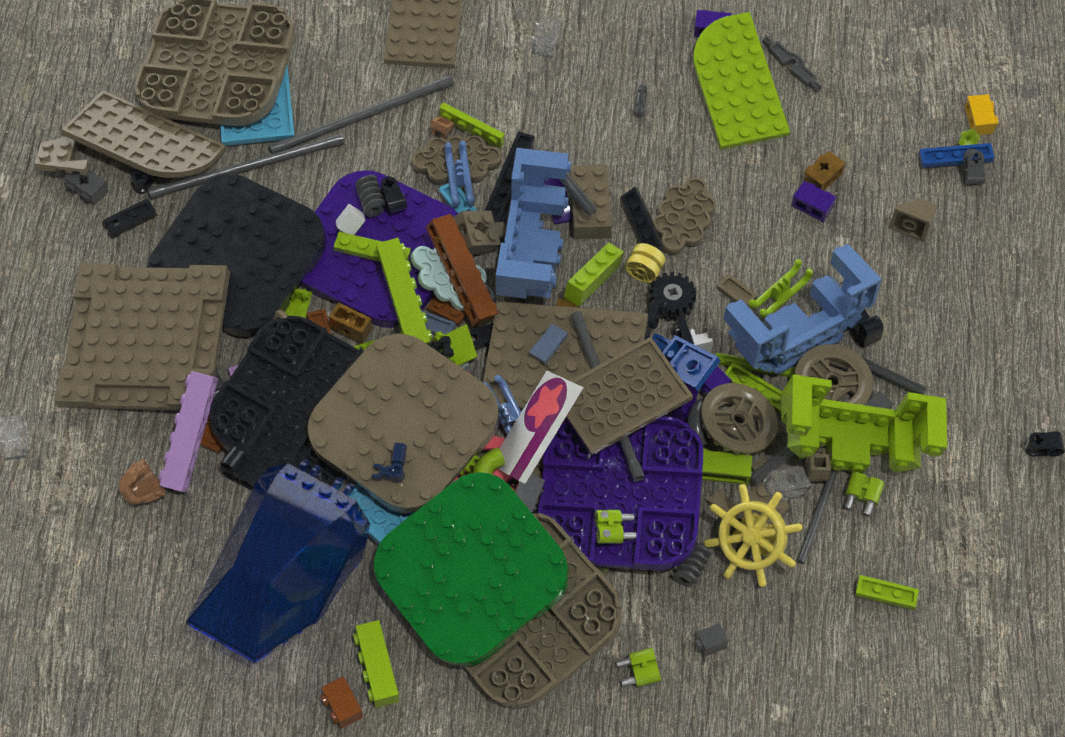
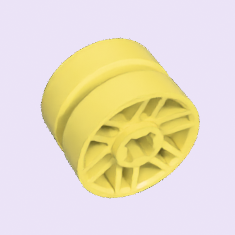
[625,243,666,283]

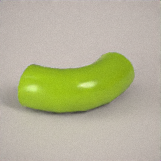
[473,447,505,474]

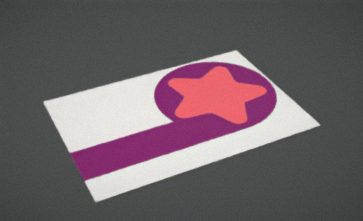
[498,371,584,484]

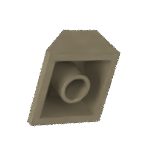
[889,199,937,242]

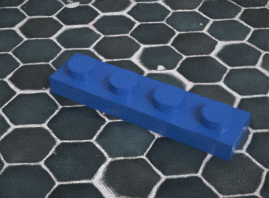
[919,143,995,168]

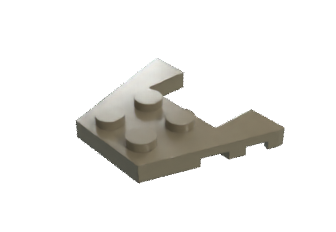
[34,137,89,175]
[706,456,790,525]

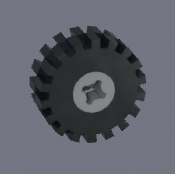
[648,272,696,322]

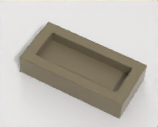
[716,273,757,307]

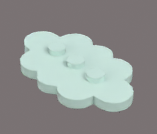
[411,246,494,311]

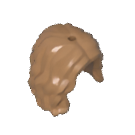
[119,459,165,504]

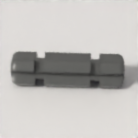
[634,85,647,117]

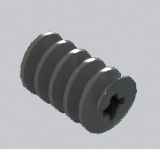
[355,175,385,217]
[673,543,712,587]

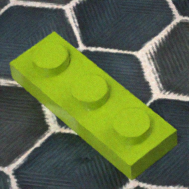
[855,575,919,610]

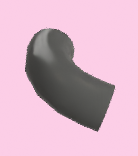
[687,399,708,445]

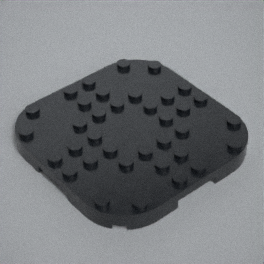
[147,174,326,337]
[209,316,365,495]

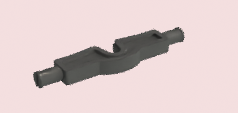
[763,36,822,92]

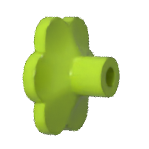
[958,129,980,146]

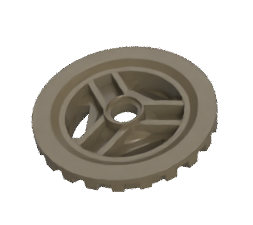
[794,344,873,405]
[700,383,778,456]

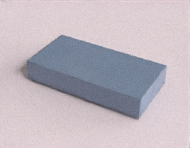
[421,310,456,336]
[529,324,568,365]

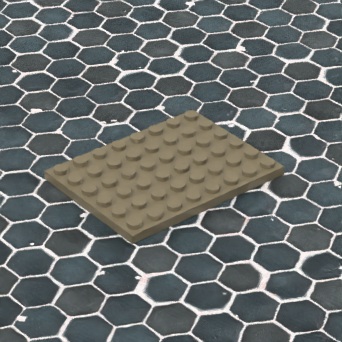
[483,301,648,410]

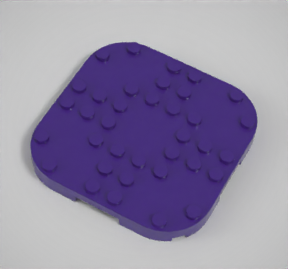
[298,170,458,328]
[538,416,703,570]

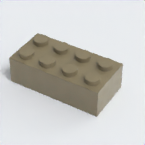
[570,164,612,239]

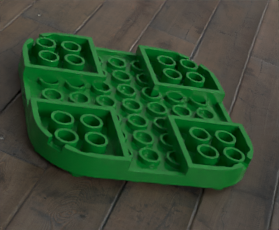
[374,472,569,667]

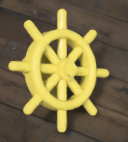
[703,484,803,587]

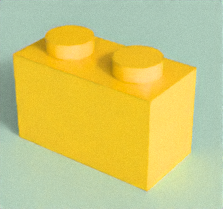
[965,94,998,135]

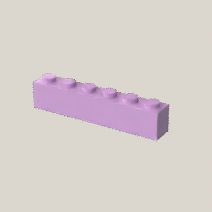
[159,371,219,492]

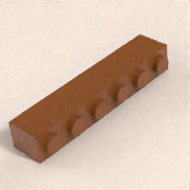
[425,214,498,327]

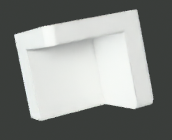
[336,204,365,235]
[689,329,713,353]

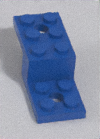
[652,333,721,391]

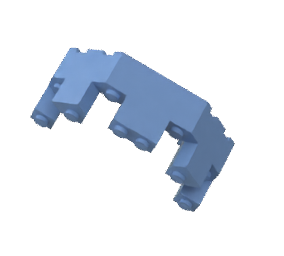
[496,148,572,298]
[724,244,882,374]

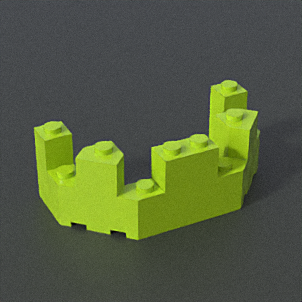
[781,374,947,473]

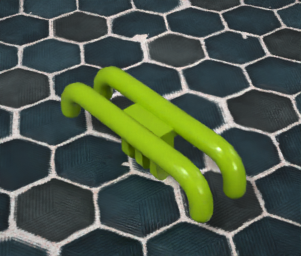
[748,259,813,319]

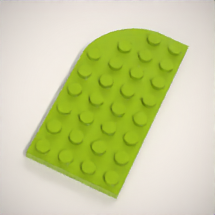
[693,12,790,150]

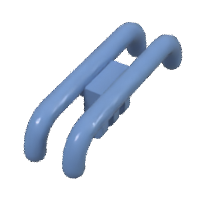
[444,141,475,207]
[483,375,521,435]

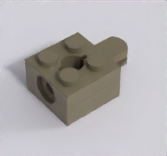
[453,211,507,254]

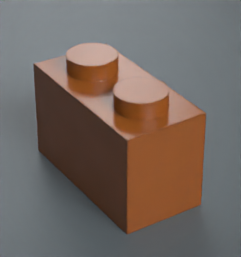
[320,676,363,729]

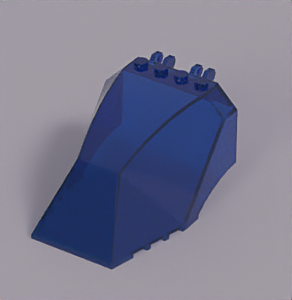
[186,459,370,663]

